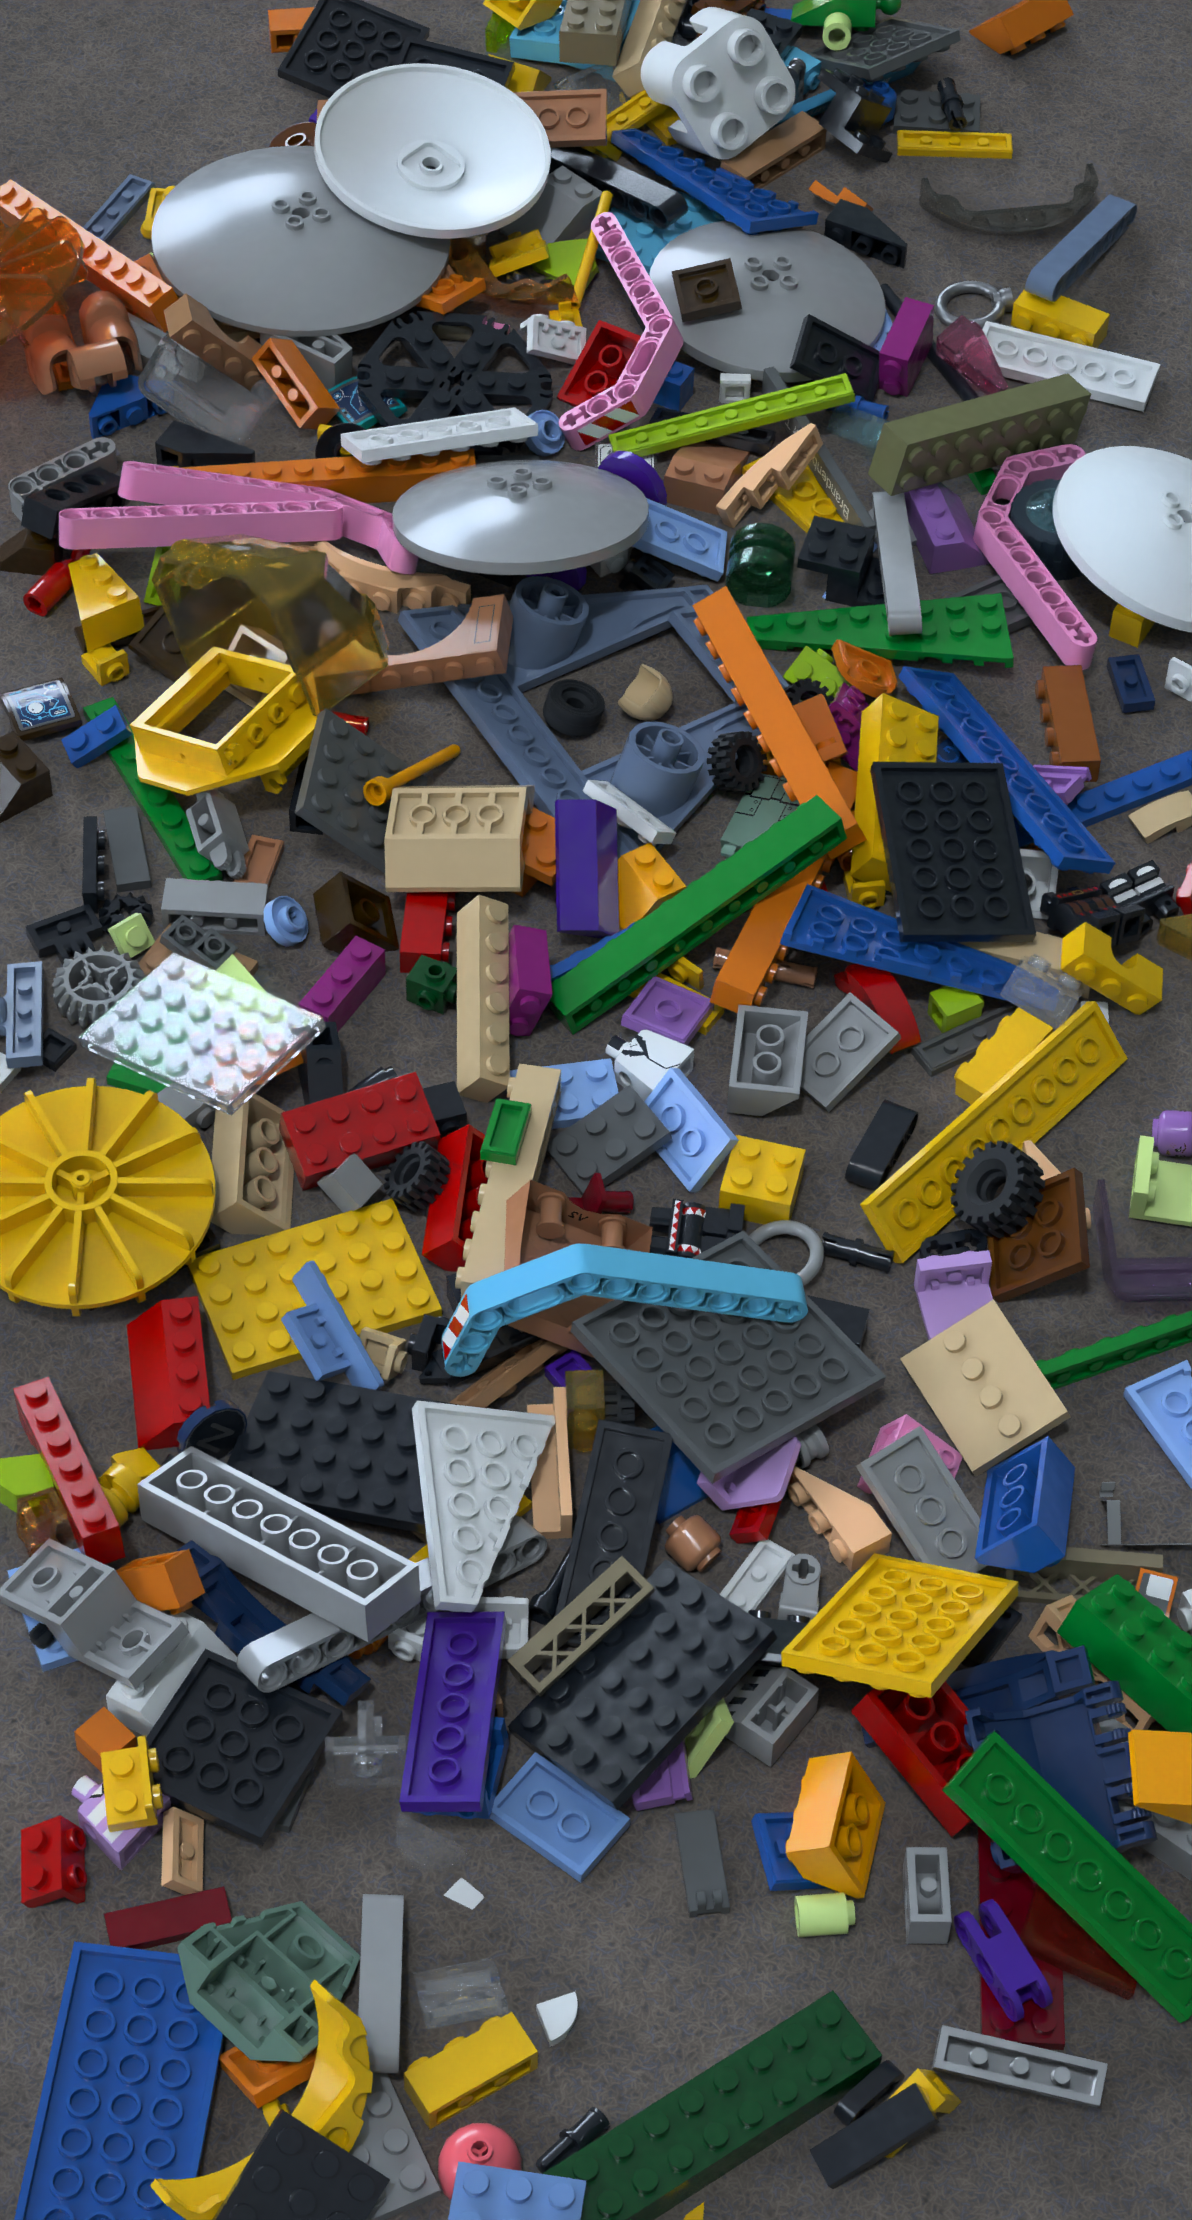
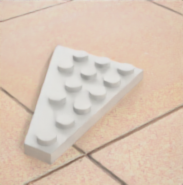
[412,1401,555,1613]

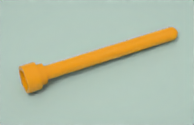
[363,744,461,806]

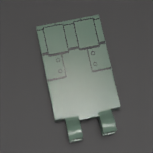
[720,774,800,860]

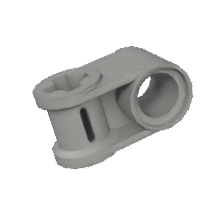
[778,1554,821,1621]

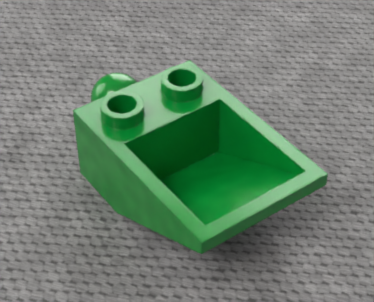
[791,0,901,31]

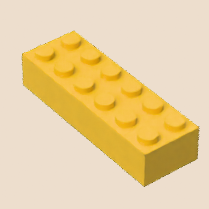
[850,693,939,892]

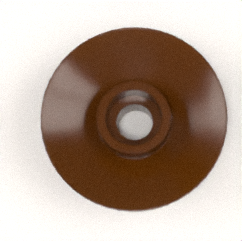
[269,122,317,147]

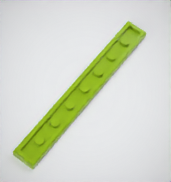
[608,373,855,457]

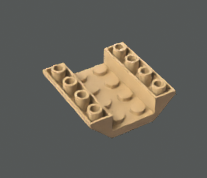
[384,785,535,892]

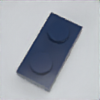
[1106,654,1156,713]

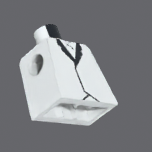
[606,1030,694,1101]

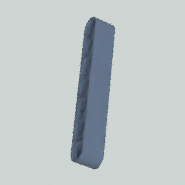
[1025,194,1138,302]

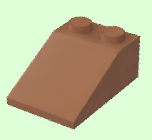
[664,441,750,516]

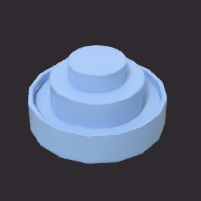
[525,409,565,457]
[263,896,308,947]

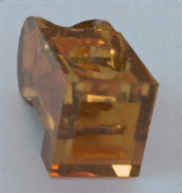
[16,1487,67,1558]

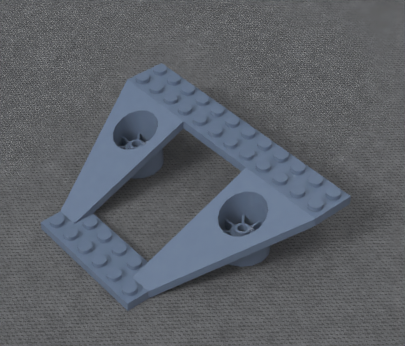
[398,576,802,859]

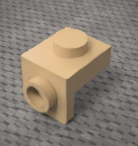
[360,1327,408,1381]

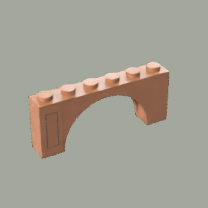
[311,594,513,698]

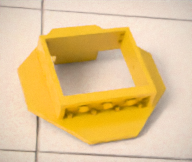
[130,646,319,796]

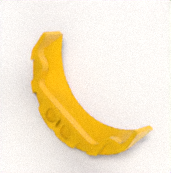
[150,1980,373,2220]

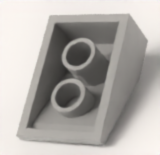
[500,166,602,244]

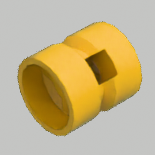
[98,1463,142,1527]

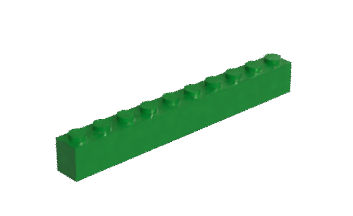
[547,795,847,1035]

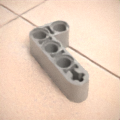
[8,437,118,521]

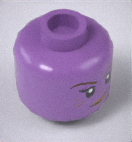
[1152,1110,1192,1157]

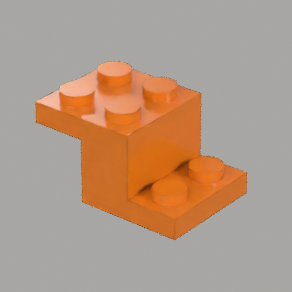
[513,807,556,897]

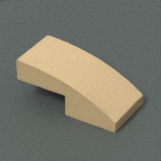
[1128,790,1192,844]

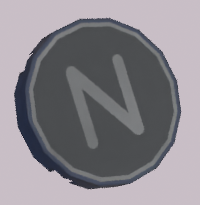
[177,1400,248,1460]

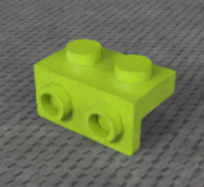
[783,646,852,704]

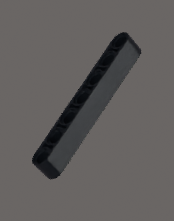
[549,147,688,229]

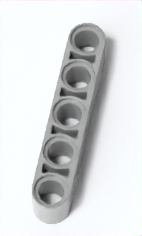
[358,1894,404,2073]

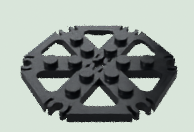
[357,311,553,459]

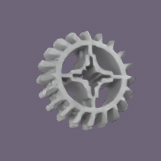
[52,945,147,1032]

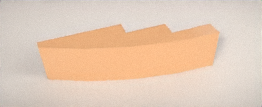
[716,423,823,529]

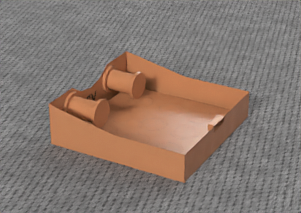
[504,1180,653,1358]

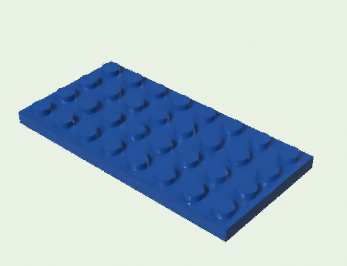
[14,1941,225,2220]

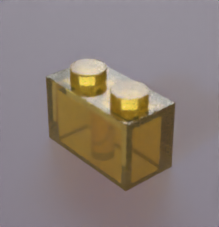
[565,1370,605,1452]

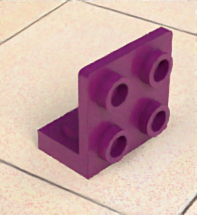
[829,682,869,772]

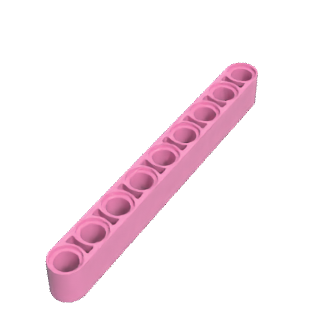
[59,500,343,550]

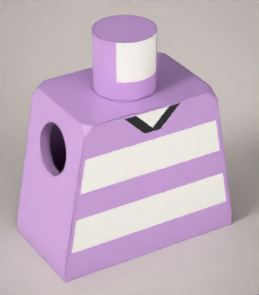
[72,1775,171,1870]

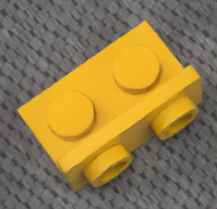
[101,1735,163,1832]

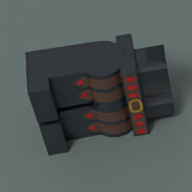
[1040,886,1145,947]

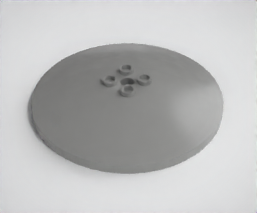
[649,220,886,382]
[392,460,649,575]

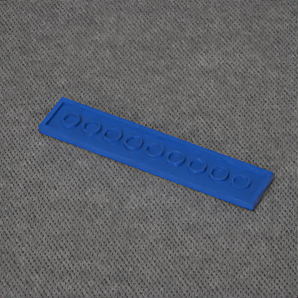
[898,666,1115,874]

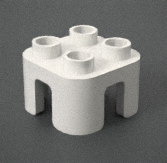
[641,7,795,159]

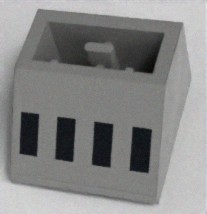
[725,1666,819,1767]

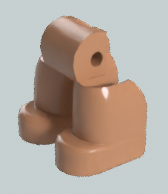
[21,291,143,395]

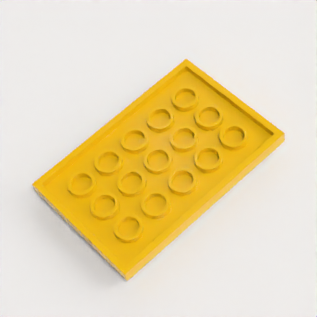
[187,1198,442,1380]
[781,1553,1018,1698]

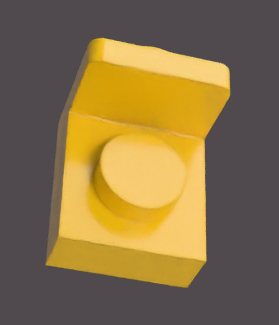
[81,643,129,686]
[843,870,886,909]

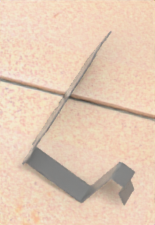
[1100,1482,1192,1545]

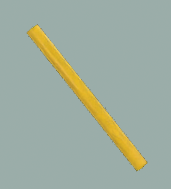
[570,191,613,309]

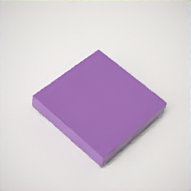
[621,976,714,1045]

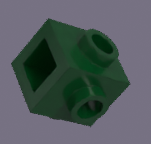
[406,954,457,1015]

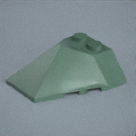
[177,1901,360,2062]

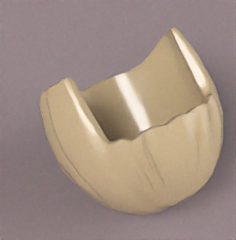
[618,664,673,721]

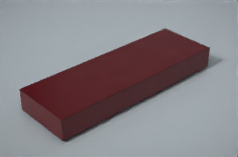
[104,1886,232,1949]

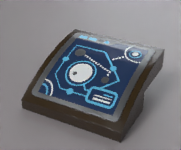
[0,677,82,741]

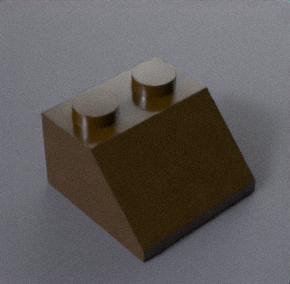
[0,731,53,823]
[313,871,399,954]

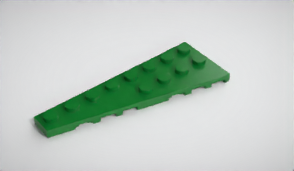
[747,593,1014,668]

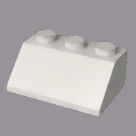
[106,1610,237,1737]

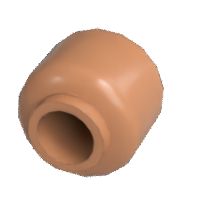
[665,1515,722,1572]

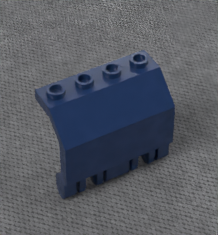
[964,1681,1158,1874]

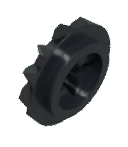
[99,892,153,935]

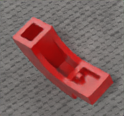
[834,964,921,1054]

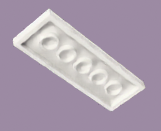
[968,321,1160,412]
[340,407,538,465]

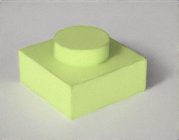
[108,913,155,958]

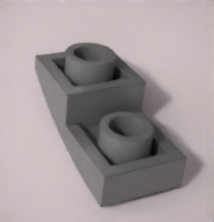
[160,914,238,972]

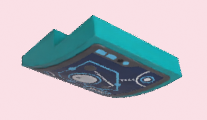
[328,376,408,430]

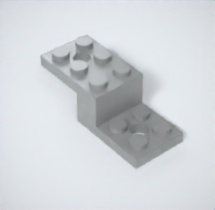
[0,1538,189,1689]

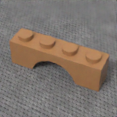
[164,293,266,391]

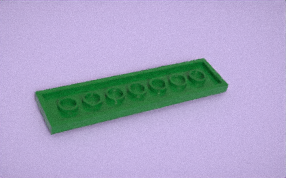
[942,1731,1192,2023]

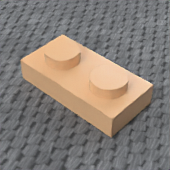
[161,1807,204,1895]

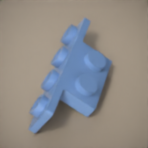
[281,1260,384,1390]

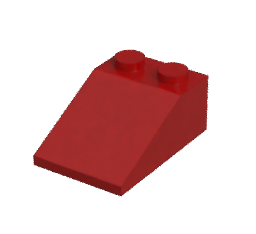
[556,320,641,407]

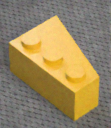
[68,553,145,652]

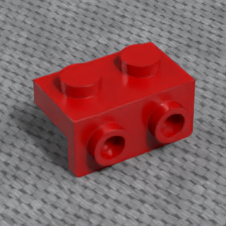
[21,1815,87,1908]

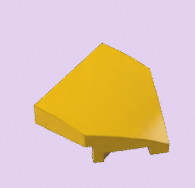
[489,229,549,278]

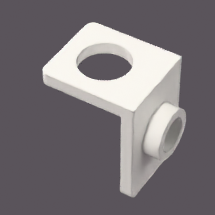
[1164,657,1192,702]

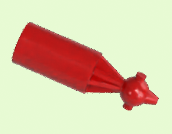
[23,549,91,617]

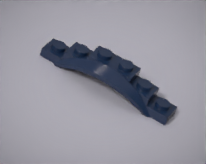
[175,1540,371,1707]
[861,1645,1096,1748]

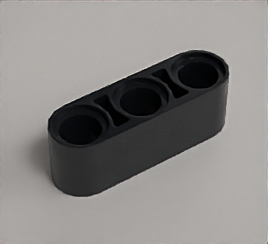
[845,1099,919,1191]

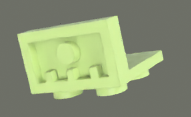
[1129,1135,1192,1227]

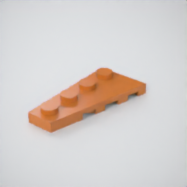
[416,274,486,315]

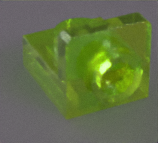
[485,12,515,53]

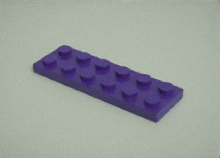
[399,1611,507,1812]

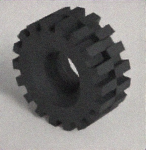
[950,1141,1045,1238]

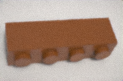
[1035,665,1101,782]

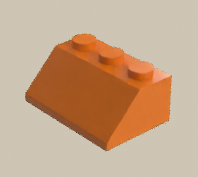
[969,0,1074,55]

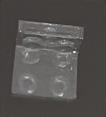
[999,954,1085,1029]

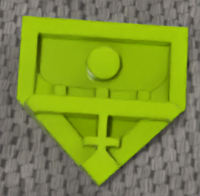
[532,238,600,290]

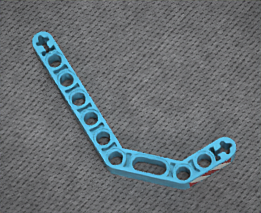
[441,1243,808,1377]

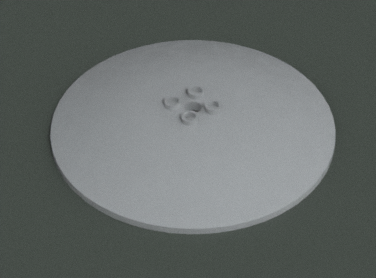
[151,146,450,337]

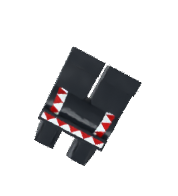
[649,1199,745,1258]

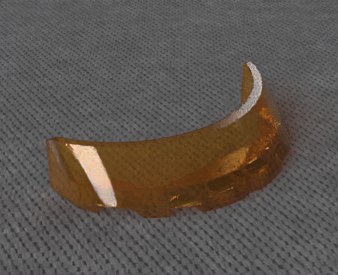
[448,233,578,305]

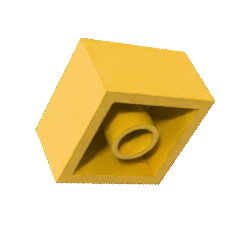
[718,1135,806,1225]

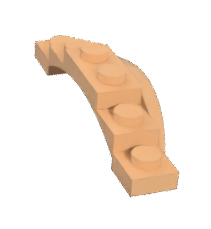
[290,541,471,614]

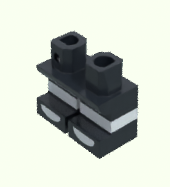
[1099,860,1179,936]

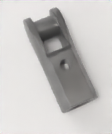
[787,58,806,105]

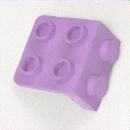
[914,1250,993,1340]
[697,1437,801,1511]

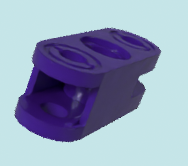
[954,1899,1053,2022]

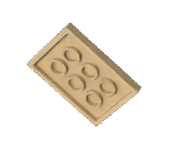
[900,1299,1071,1476]

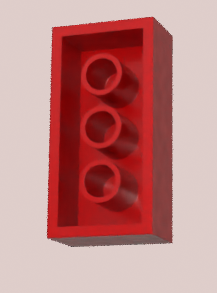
[279,1071,440,1191]
[851,1681,974,1837]

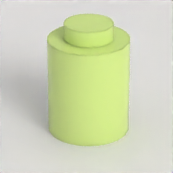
[823,12,852,51]
[794,1892,855,1937]

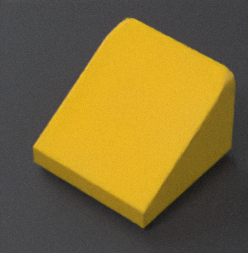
[111,1447,160,1480]

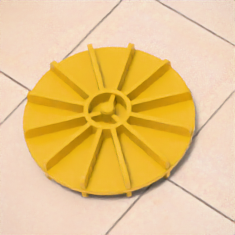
[0,1078,216,1317]

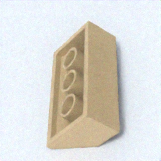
[211,1087,294,1235]

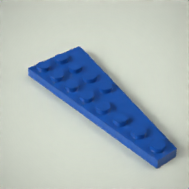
[610,128,819,235]
[780,884,1064,1012]

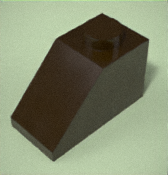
[0,528,63,576]

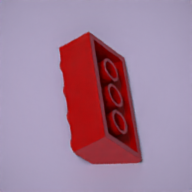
[422,1124,488,1272]
[127,1296,210,1450]

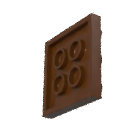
[987,1168,1090,1303]

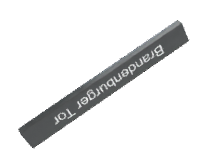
[761,366,876,530]

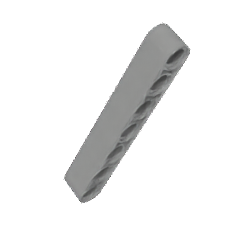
[872,491,922,636]

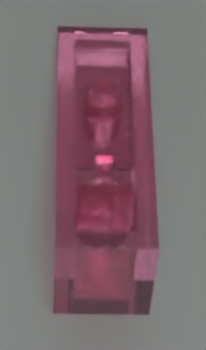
[936,315,1008,395]

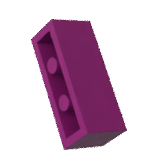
[298,936,386,1032]

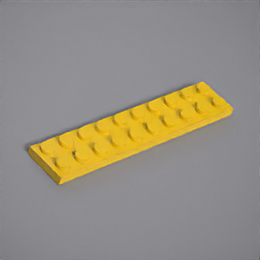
[860,1001,1128,1263]

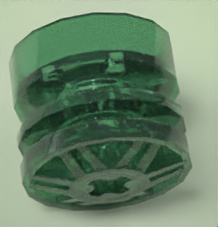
[725,523,796,608]

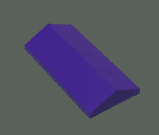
[555,799,619,939]

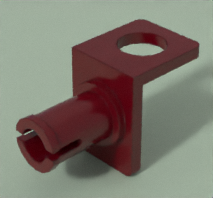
[568,1173,634,1214]

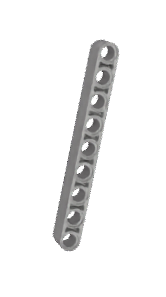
[236,1516,547,1693]

